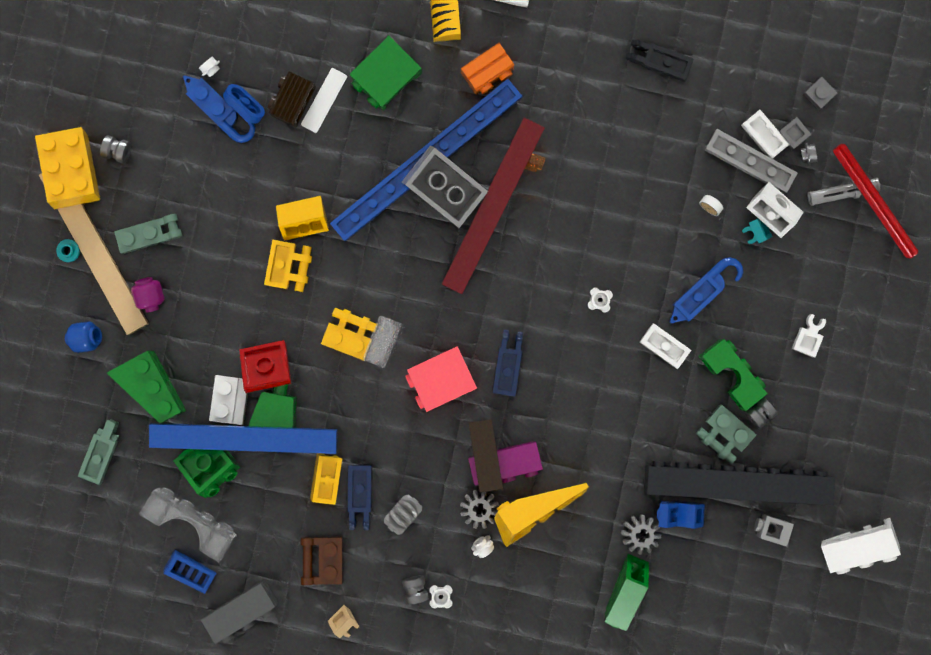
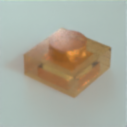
[525,153,546,172]

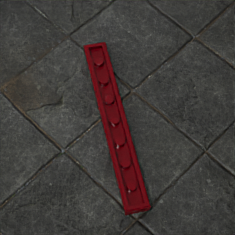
[442,117,545,294]

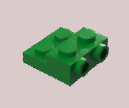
[173,449,240,498]

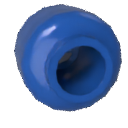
[65,321,102,353]

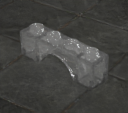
[139,487,237,562]

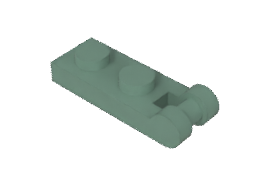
[114,214,183,254]

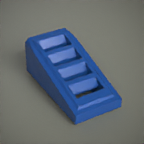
[163,550,217,594]

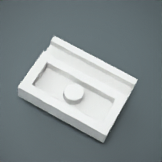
[209,375,248,425]

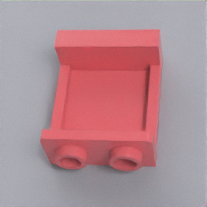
[405,346,477,412]

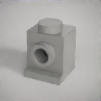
[754,514,794,547]

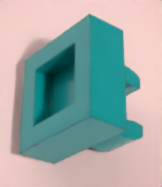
[742,218,773,244]

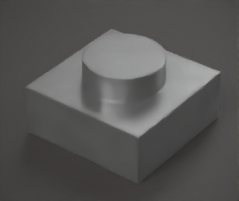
[803,77,837,110]
[779,117,812,151]

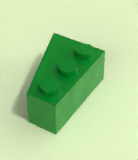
[107,351,186,423]

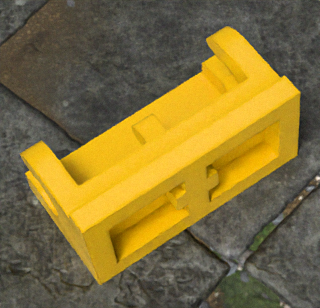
[310,453,342,505]

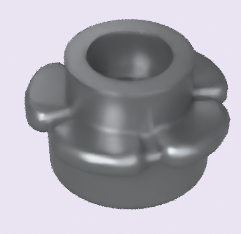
[801,143,817,165]

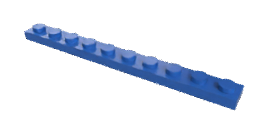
[330,79,522,242]

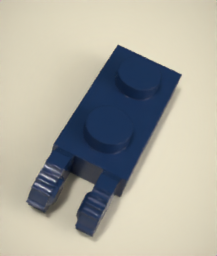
[492,330,523,397]
[348,465,372,530]

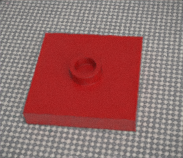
[239,340,291,393]

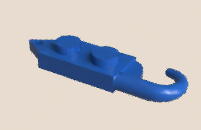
[183,76,255,143]
[670,257,743,323]

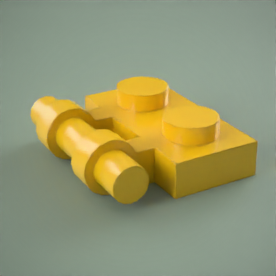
[264,240,312,292]
[321,308,378,361]

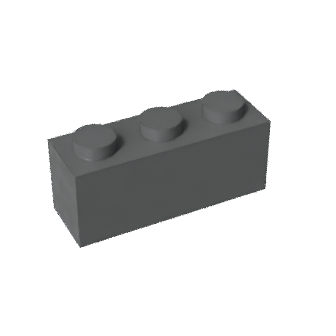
[201,579,278,644]

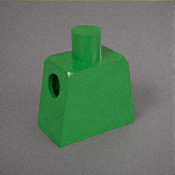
[249,384,297,428]

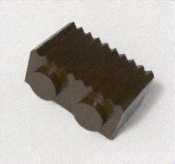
[268,71,316,128]

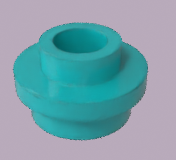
[56,239,80,262]

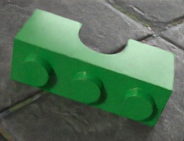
[698,339,768,411]

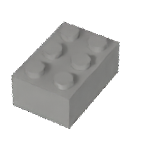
[402,146,488,228]

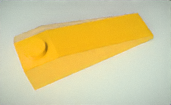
[494,483,589,547]

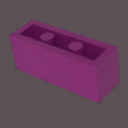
[468,441,543,486]

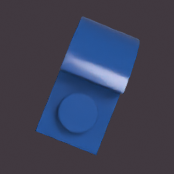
[657,501,705,529]

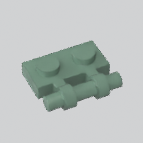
[696,404,756,464]

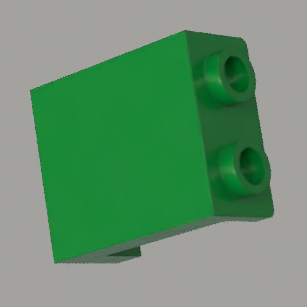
[350,36,422,111]

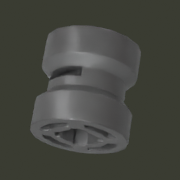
[100,135,131,163]
[745,397,778,429]
[402,575,429,604]

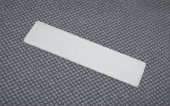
[301,68,347,133]

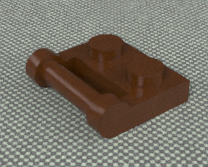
[301,537,343,585]

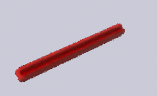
[833,144,918,258]

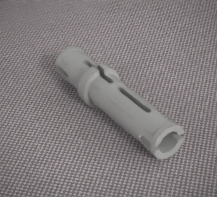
[807,178,880,206]

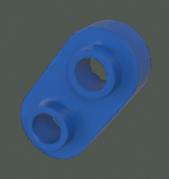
[223,84,265,124]

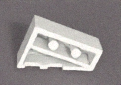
[821,518,901,574]

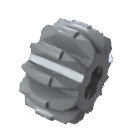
[460,489,499,529]
[384,494,422,535]
[621,514,661,555]

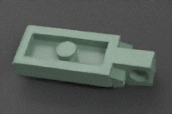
[78,419,119,485]

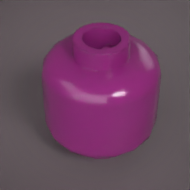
[131,277,165,313]

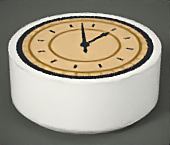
[699,195,723,216]

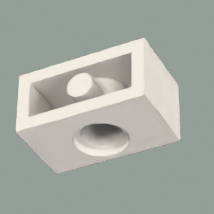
[746,182,803,238]

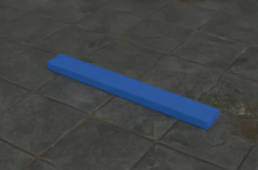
[149,423,337,454]

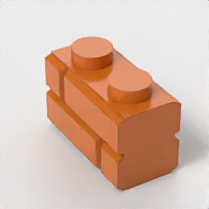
[461,43,514,95]

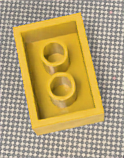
[35,127,100,209]

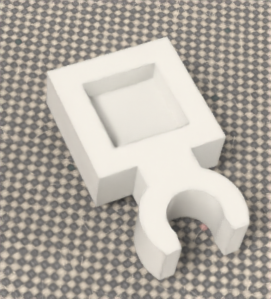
[792,314,826,358]

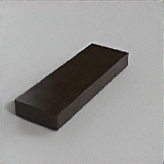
[468,419,503,493]

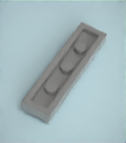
[705,129,798,194]

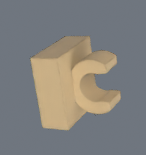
[328,605,359,638]

